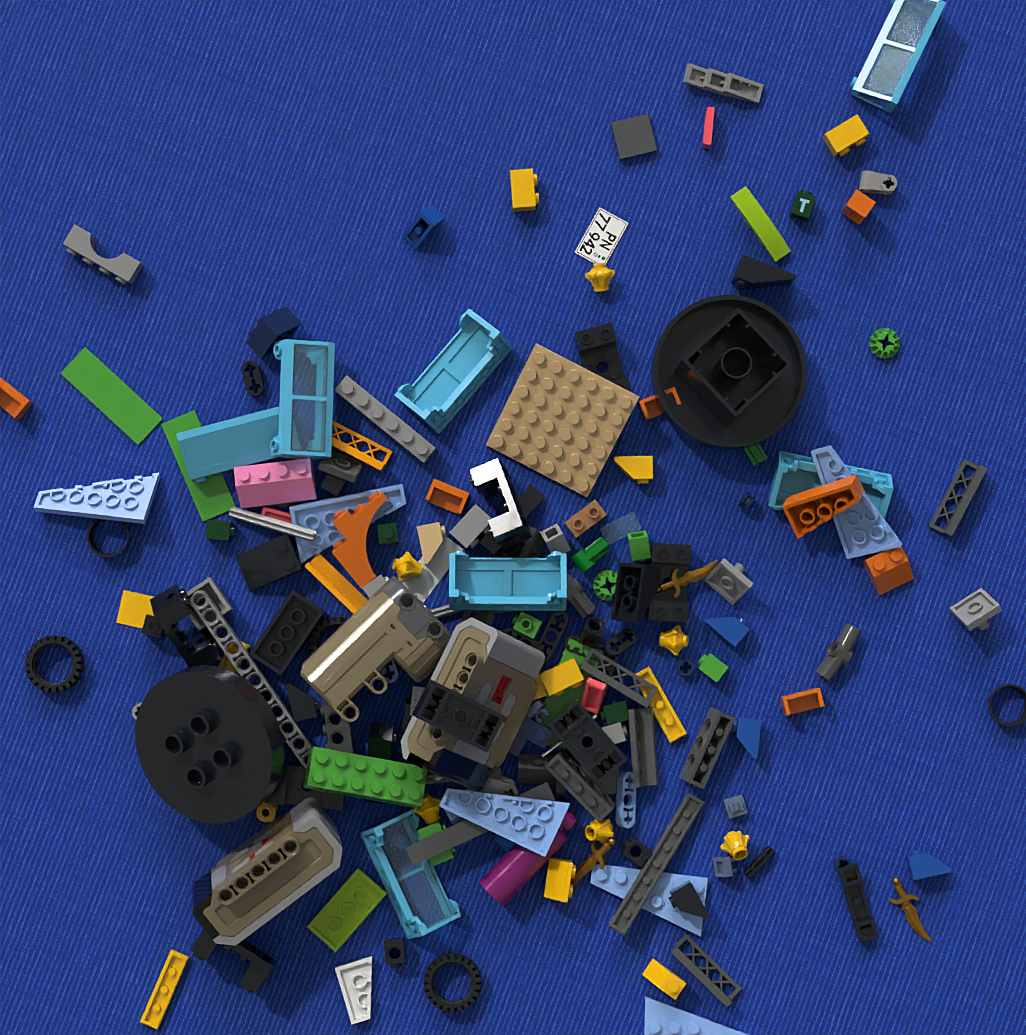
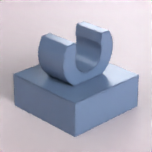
[526,700,550,723]
[723,794,748,819]
[713,856,737,877]

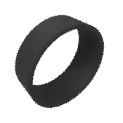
[87,519,129,557]
[988,684,1026,727]

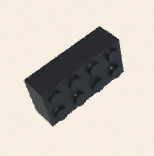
[249,590,326,676]

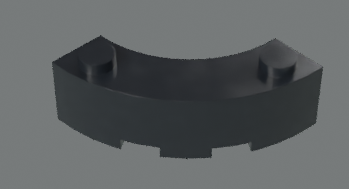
[364,722,397,804]

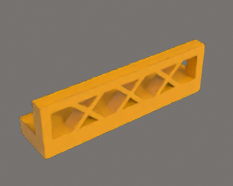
[313,420,393,472]
[305,553,367,614]

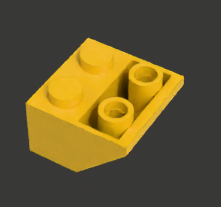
[544,857,576,902]

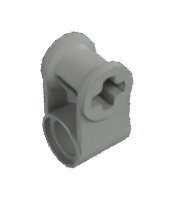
[859,170,897,195]
[479,772,518,796]

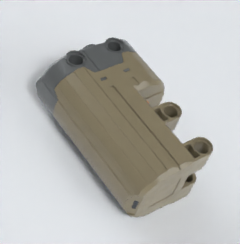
[300,576,452,722]

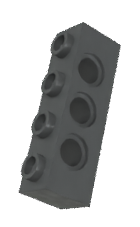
[318,694,354,754]
[679,707,735,789]

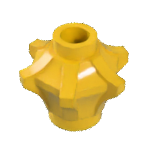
[585,263,615,292]
[392,552,422,581]
[659,625,689,656]
[412,793,442,824]
[585,818,614,845]
[720,831,750,860]

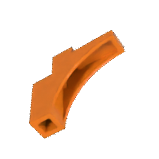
[332,491,388,589]

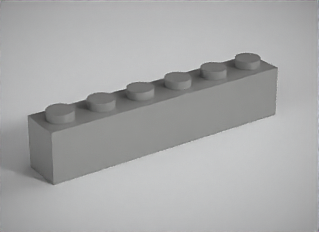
[335,375,436,465]

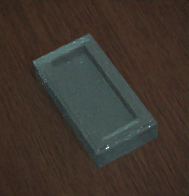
[599,511,642,545]

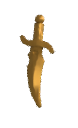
[656,560,718,598]
[570,838,616,887]
[889,877,932,942]

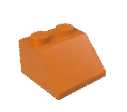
[862,546,914,595]

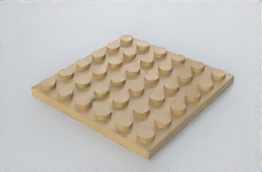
[486,343,640,497]

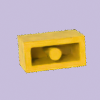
[823,114,869,157]
[510,168,539,212]
[539,657,584,697]

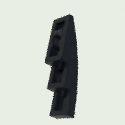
[478,484,545,556]

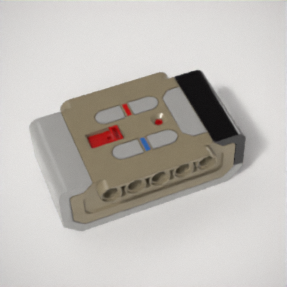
[401,617,545,791]
[192,798,343,946]

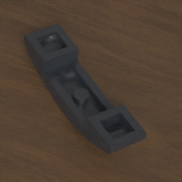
[838,863,879,943]

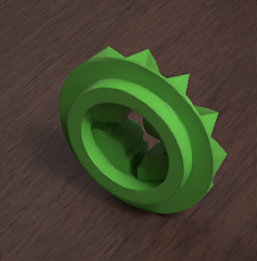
[869,328,900,359]
[593,570,617,601]

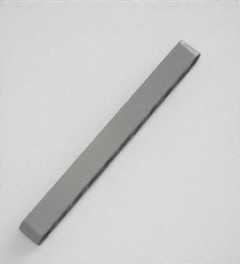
[191,590,313,768]

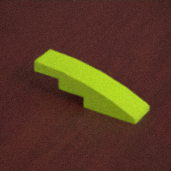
[730,186,791,262]

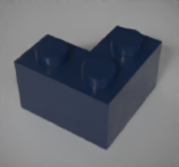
[246,307,301,359]
[508,716,553,757]

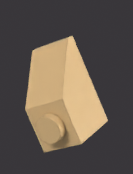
[417,522,446,565]

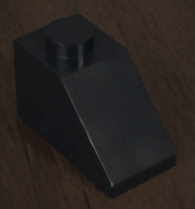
[286,683,321,722]
[668,880,710,919]

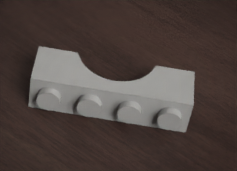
[63,224,143,285]

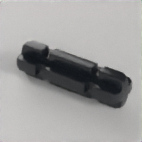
[743,846,775,879]

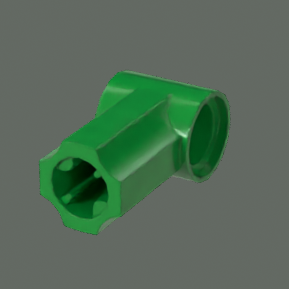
[743,444,768,466]
[571,537,611,573]

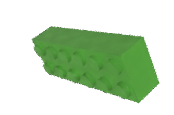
[303,746,427,808]

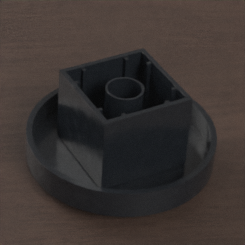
[651,295,807,450]
[135,665,287,824]

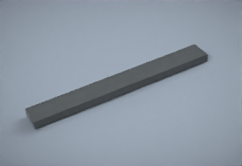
[405,782,555,866]
[608,792,705,936]

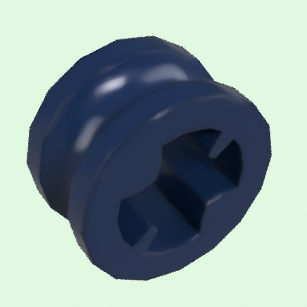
[738,491,756,511]
[676,659,694,676]
[833,856,852,872]

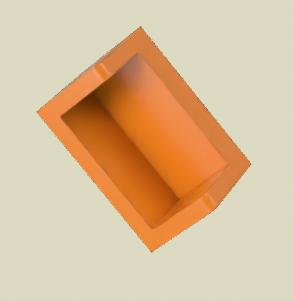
[841,190,876,224]
[0,377,33,421]
[638,387,681,421]
[425,479,470,515]
[780,688,824,716]

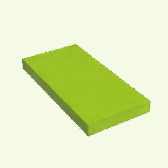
[307,868,387,953]

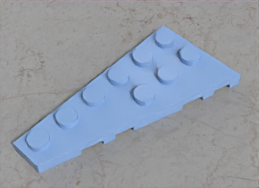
[811,445,902,559]
[34,473,160,524]
[289,484,406,563]
[439,788,570,857]
[590,863,708,936]
[644,996,749,1035]

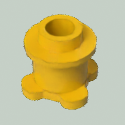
[256,802,278,822]

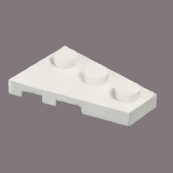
[335,956,372,1024]

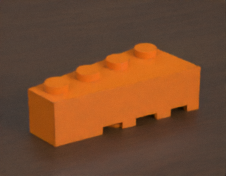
[782,474,864,539]

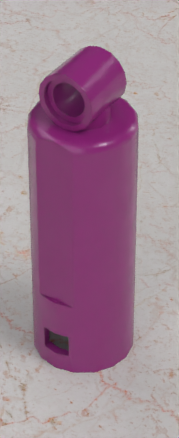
[479,810,576,906]

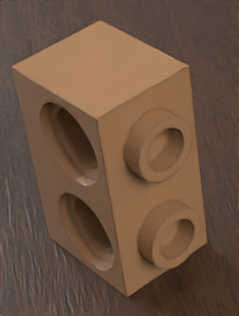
[564,500,607,539]

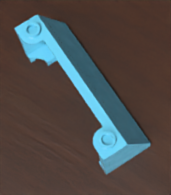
[395,309,513,434]
[176,407,303,484]
[768,451,893,519]
[449,551,567,611]

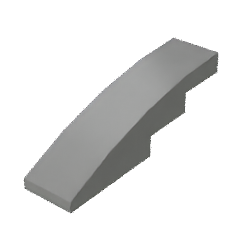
[683,63,764,103]

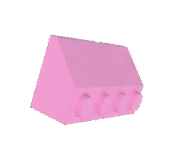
[234,458,317,509]

